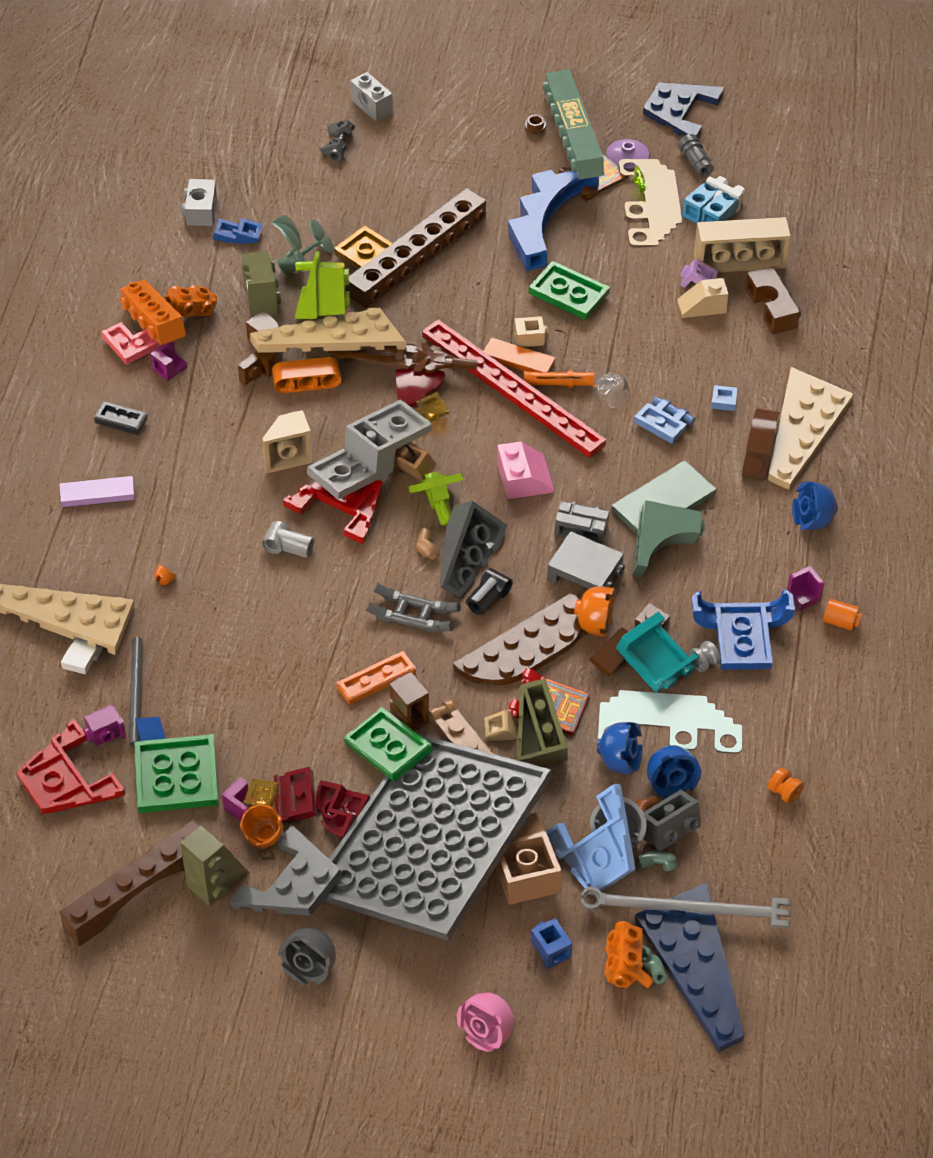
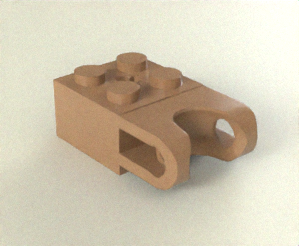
[495,813,562,905]

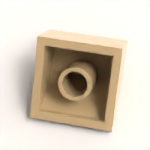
[262,410,312,474]

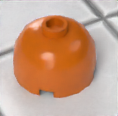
[574,586,615,638]

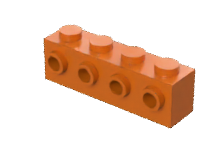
[120,279,186,346]

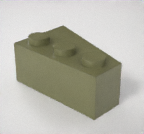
[241,251,281,317]

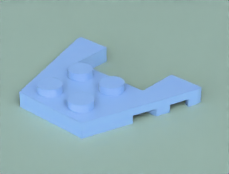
[546,784,635,892]

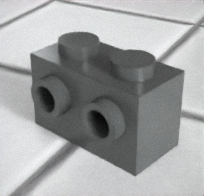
[643,790,701,851]

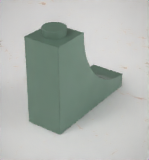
[632,500,705,578]

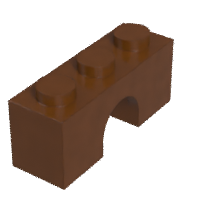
[745,267,801,334]

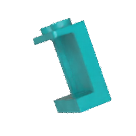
[616,611,698,693]

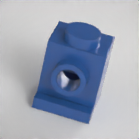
[531,918,572,970]

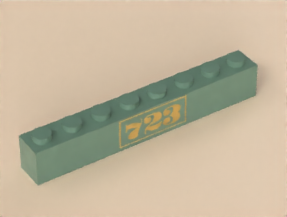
[542,69,605,180]

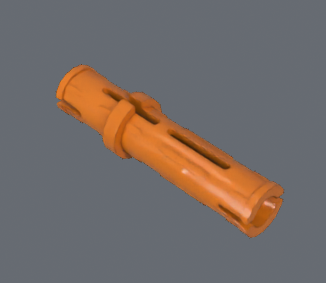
[524,370,594,388]

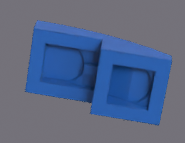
[213,218,263,244]

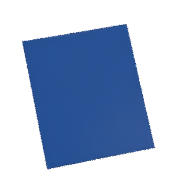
[135,717,166,741]

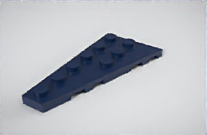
[635,882,744,1052]

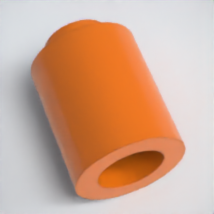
[823,598,863,631]

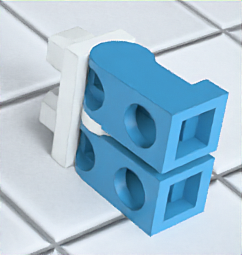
[682,176,745,223]

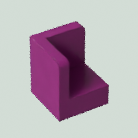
[150,341,188,381]
[787,566,824,611]
[222,777,261,821]

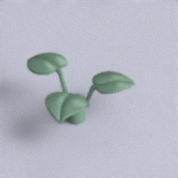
[271,215,346,291]

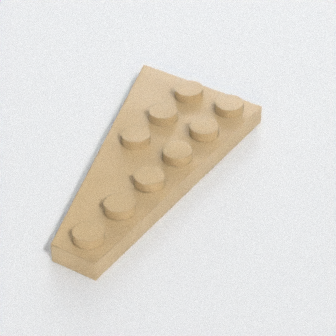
[768,367,854,490]

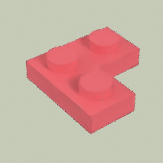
[102,322,161,365]

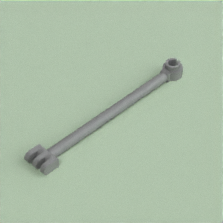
[580,887,791,928]

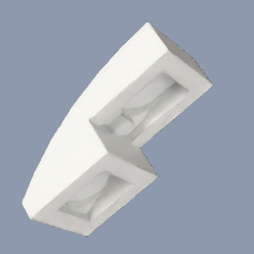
[61,638,104,674]

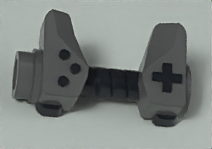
[319,119,355,161]

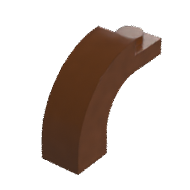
[238,310,283,385]
[741,408,781,480]

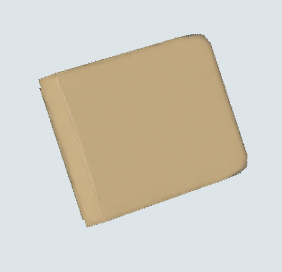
[484,710,517,741]

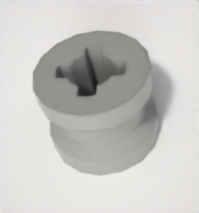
[689,641,721,672]

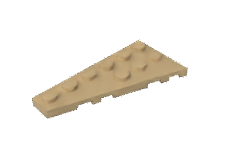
[250,308,406,353]
[0,584,134,655]

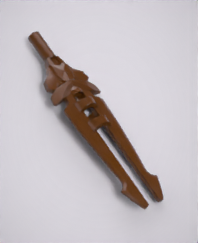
[328,343,478,373]

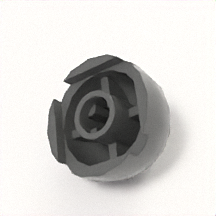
[278,927,336,985]

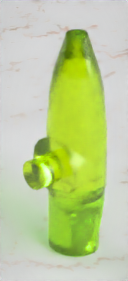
[632,165,646,192]

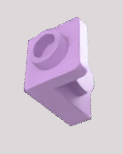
[680,259,718,288]

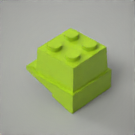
[295,251,350,319]

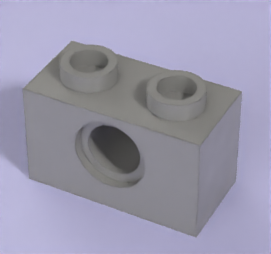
[350,72,393,122]
[182,179,217,226]

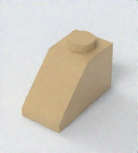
[677,278,728,318]

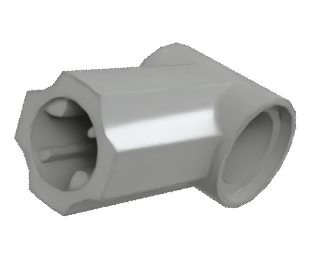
[261,521,315,558]

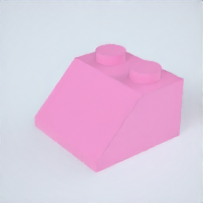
[497,442,554,500]

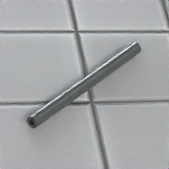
[129,637,143,747]

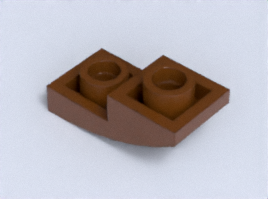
[589,627,628,677]

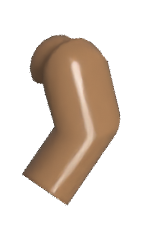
[416,528,440,560]

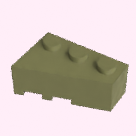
[517,678,568,767]
[180,826,249,906]

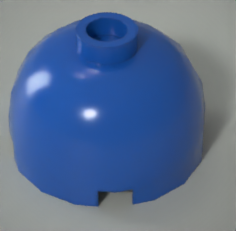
[792,481,838,530]
[597,721,643,774]
[646,745,702,798]

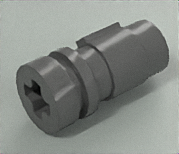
[678,134,714,177]

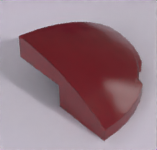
[396,367,445,407]
[316,780,371,839]

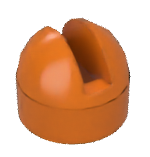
[154,564,176,585]

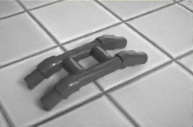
[365,583,461,633]

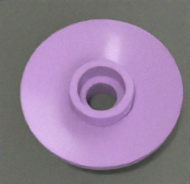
[606,139,649,170]

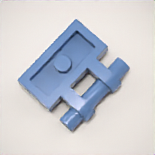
[634,397,695,444]

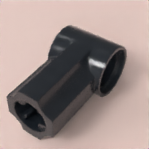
[466,568,513,615]

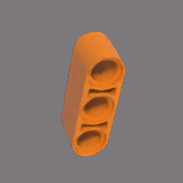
[272,357,341,393]

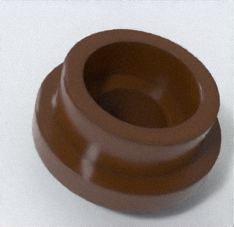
[525,115,546,134]

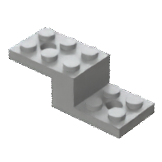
[307,399,432,500]

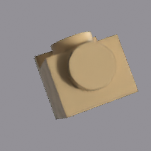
[514,316,548,347]

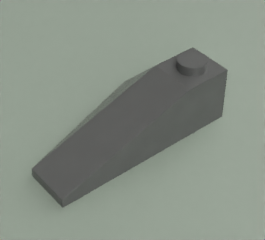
[439,501,507,599]

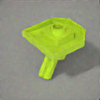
[408,471,463,526]

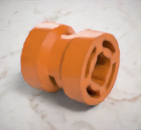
[767,767,805,804]

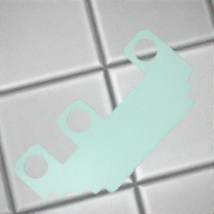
[598,690,742,752]

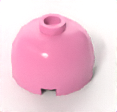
[456,992,515,1052]

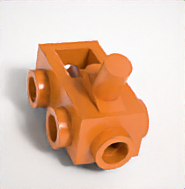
[165,285,217,317]
[604,921,654,988]

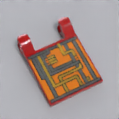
[508,668,590,736]

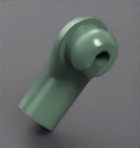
[636,850,677,872]
[642,947,667,984]

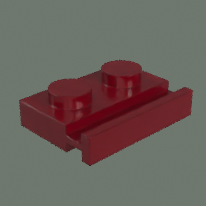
[273,766,316,822]

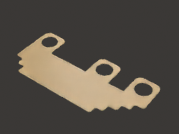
[619,159,682,245]

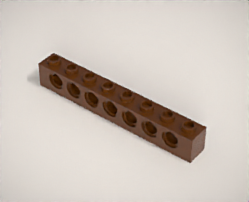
[346,188,486,308]

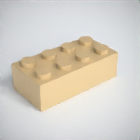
[694,217,790,272]

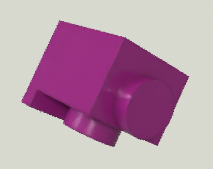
[83,704,126,746]

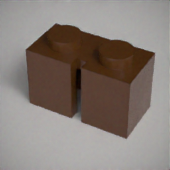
[389,672,429,731]

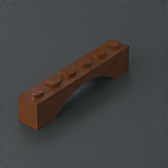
[59,820,200,947]

